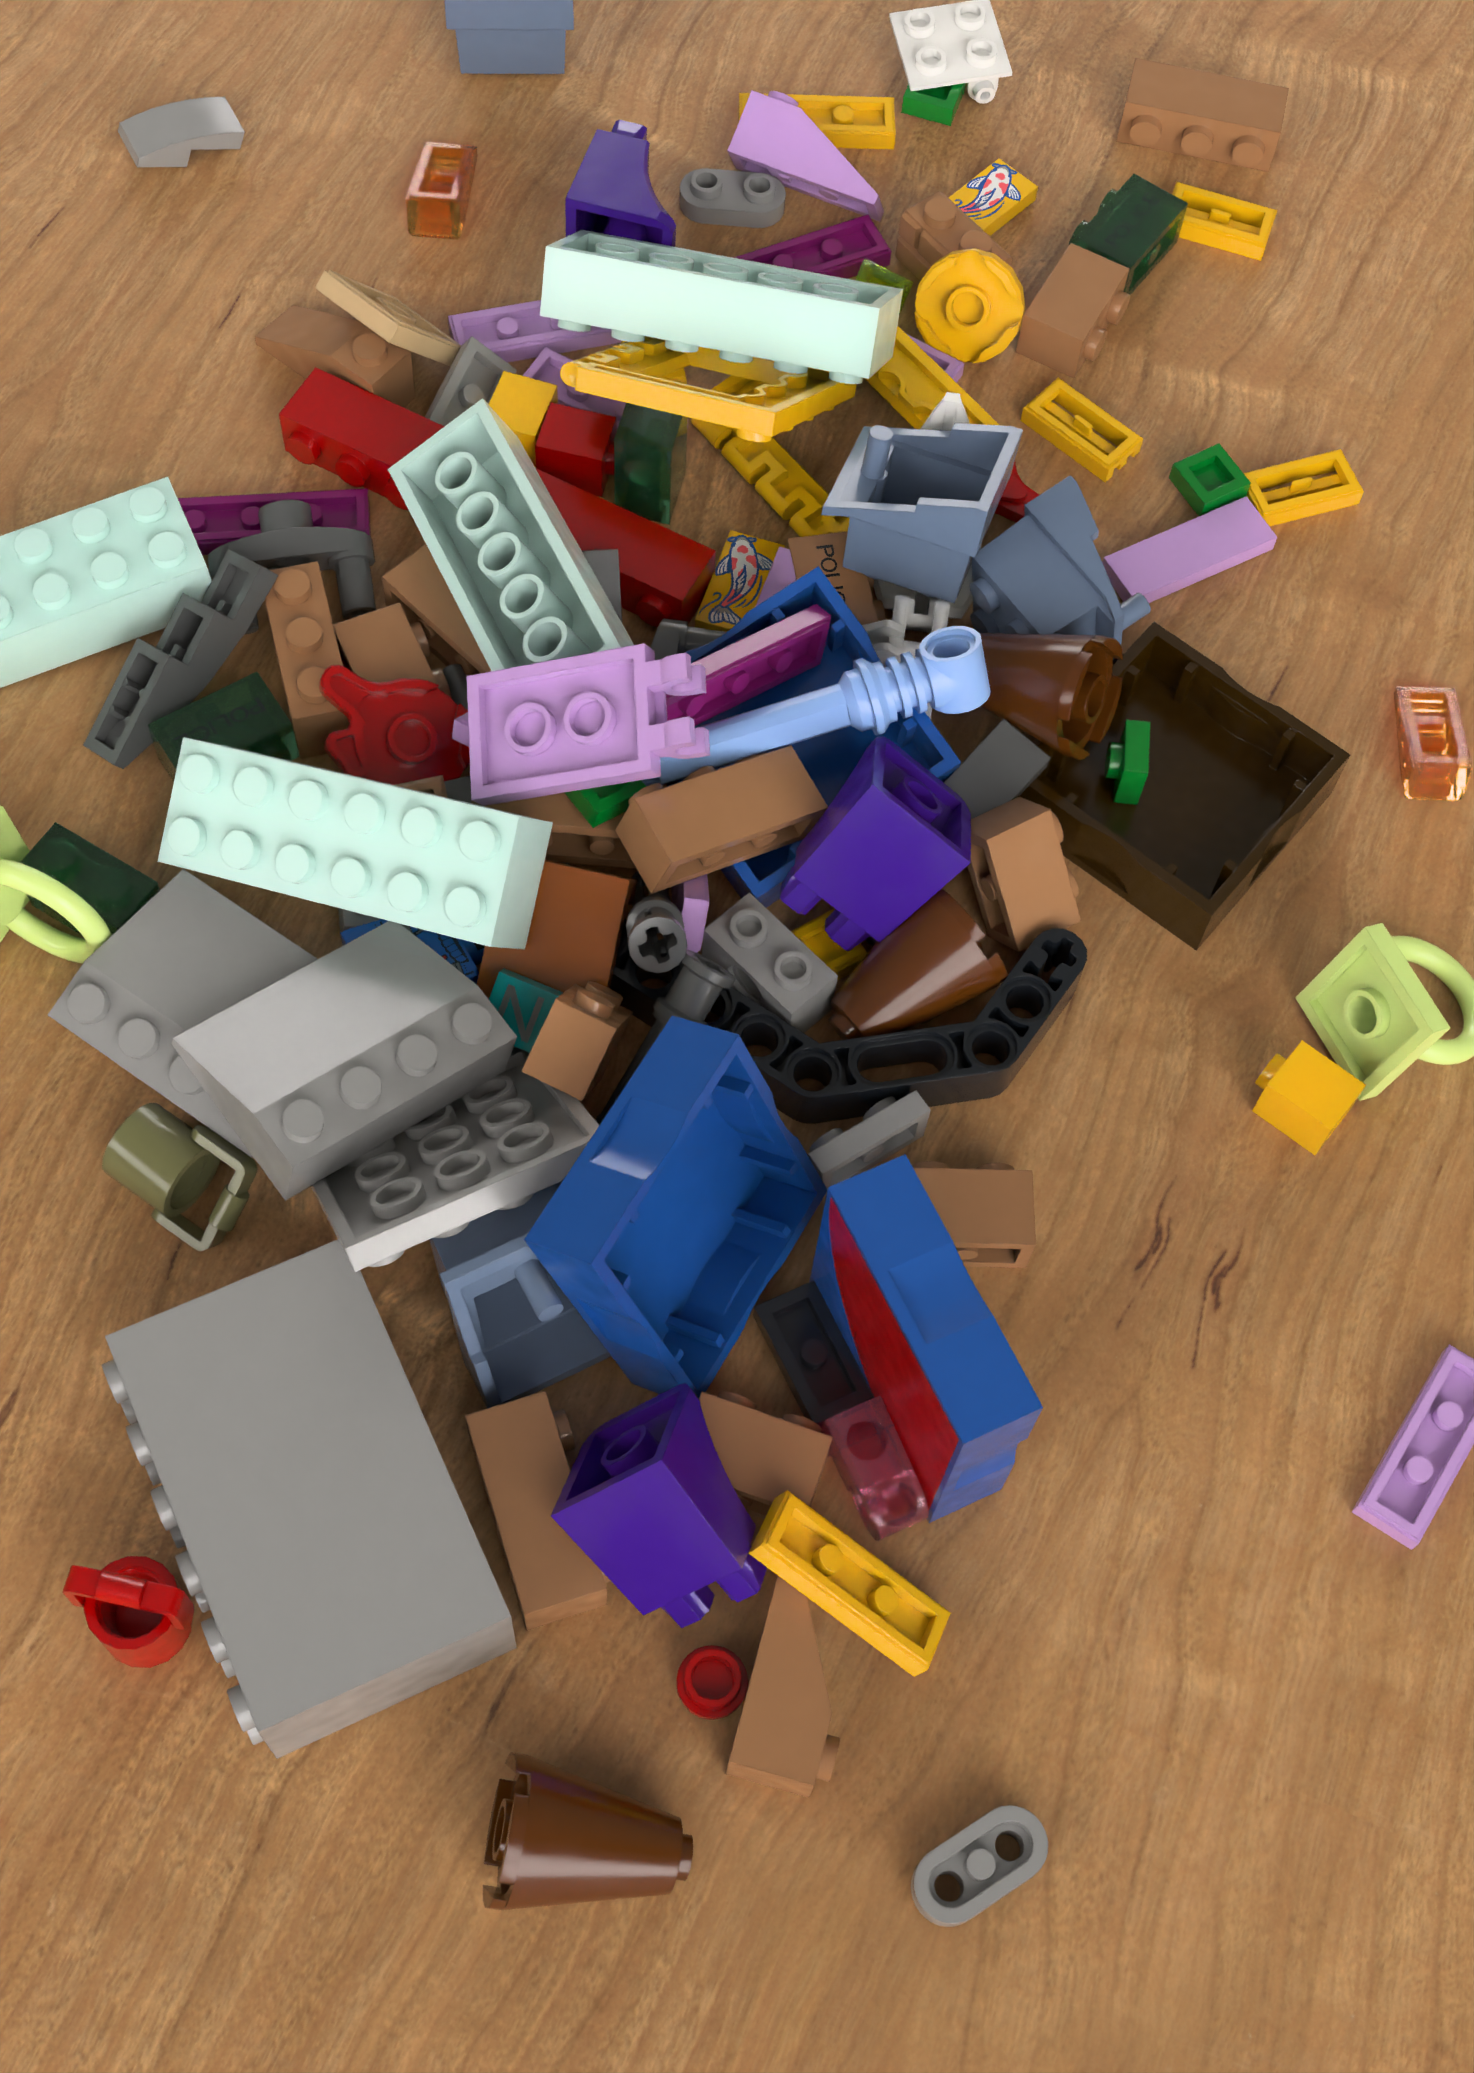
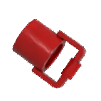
[62,1556,194,1668]

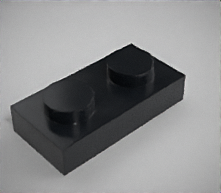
[753,1280,874,1429]

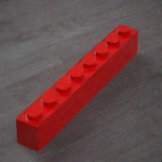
[279,367,716,627]

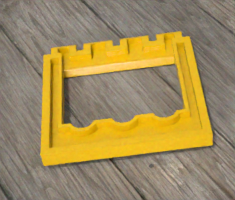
[691,326,999,537]
[560,336,857,442]

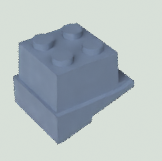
[444,0,574,74]
[821,423,1023,604]
[969,475,1151,665]
[429,1182,611,1408]

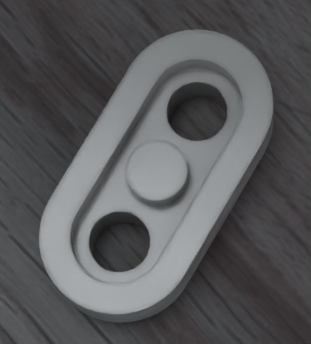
[679,168,786,228]
[911,1805,1048,1927]

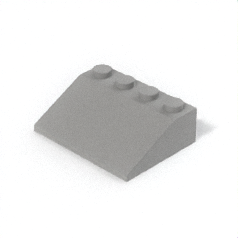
[48,869,318,1159]
[172,921,517,1201]

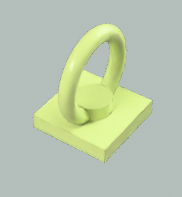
[0,806,112,963]
[1295,923,1474,1101]

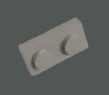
[425,336,517,426]
[808,1090,931,1195]

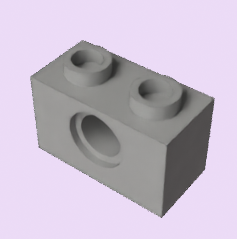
[702,892,838,1033]

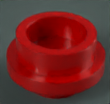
[676,1645,748,1720]

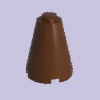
[980,633,1123,760]
[828,889,1008,1040]
[483,1752,693,1910]

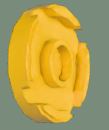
[914,248,1025,363]

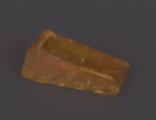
[406,142,478,239]
[1394,686,1473,801]

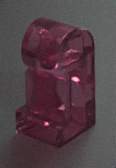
[821,1395,929,1541]

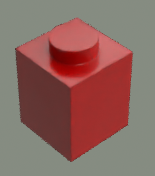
[535,402,625,497]

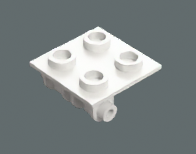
[889,0,1012,104]

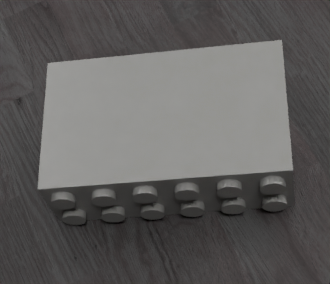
[102,1239,517,1759]

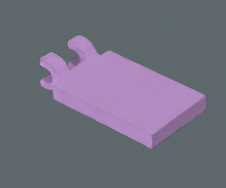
[467,643,710,806]

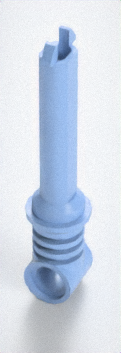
[642,626,991,786]

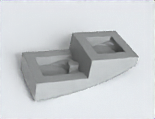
[118,97,245,168]

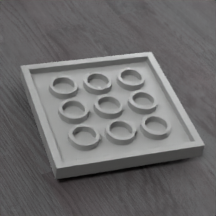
[311,1048,599,1272]

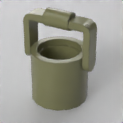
[102,1103,257,1251]

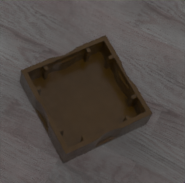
[1019,622,1350,950]

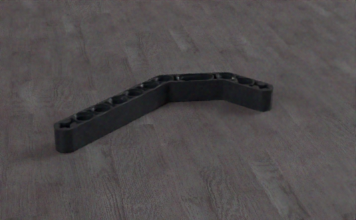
[610,919,1087,1124]

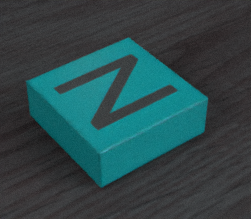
[489,968,563,1053]

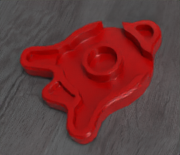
[319,665,470,785]

